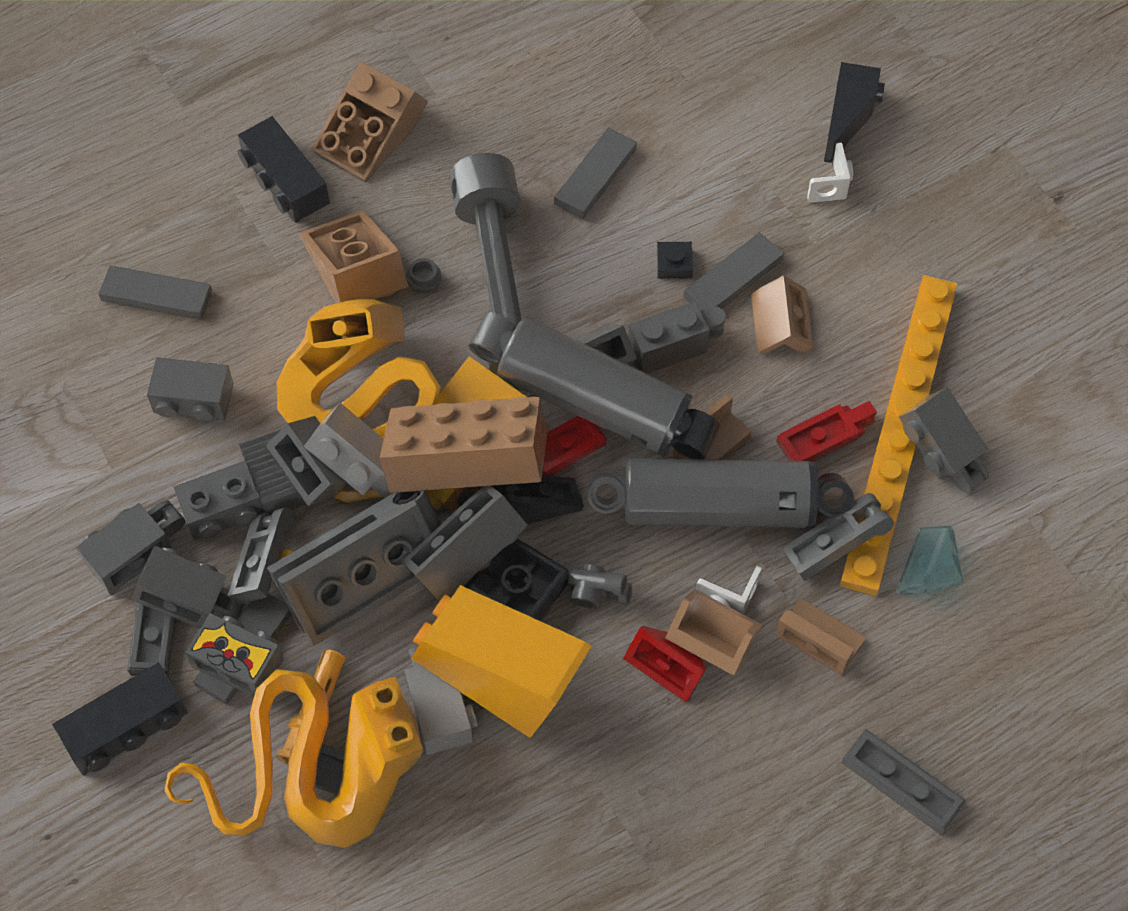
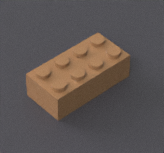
[379,397,547,493]

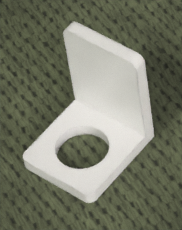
[807,143,853,203]
[696,566,762,615]

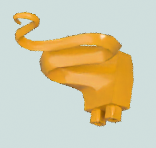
[277,299,441,503]
[165,669,423,848]

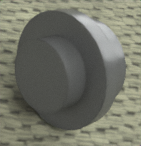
[406,258,441,292]

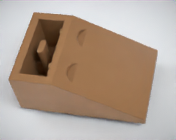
[311,61,428,181]

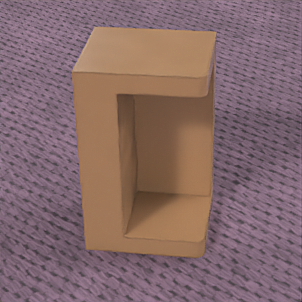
[665,589,763,675]

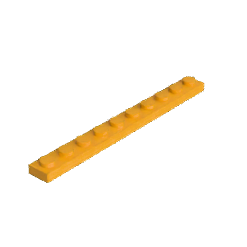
[839,275,958,597]

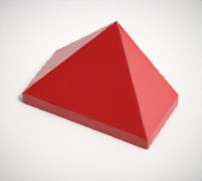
[623,626,707,702]

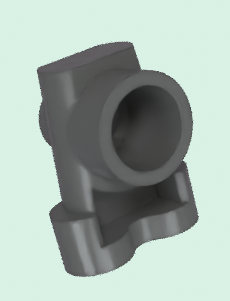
[568,564,633,609]

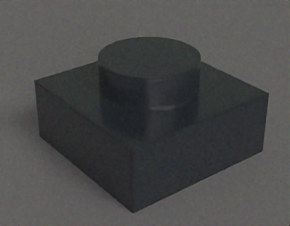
[657,241,693,279]
[315,744,344,795]

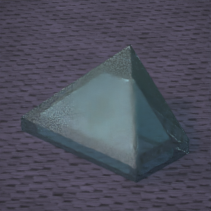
[896,525,963,595]

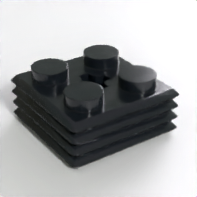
[465,538,569,621]

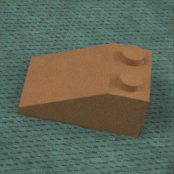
[299,210,408,303]

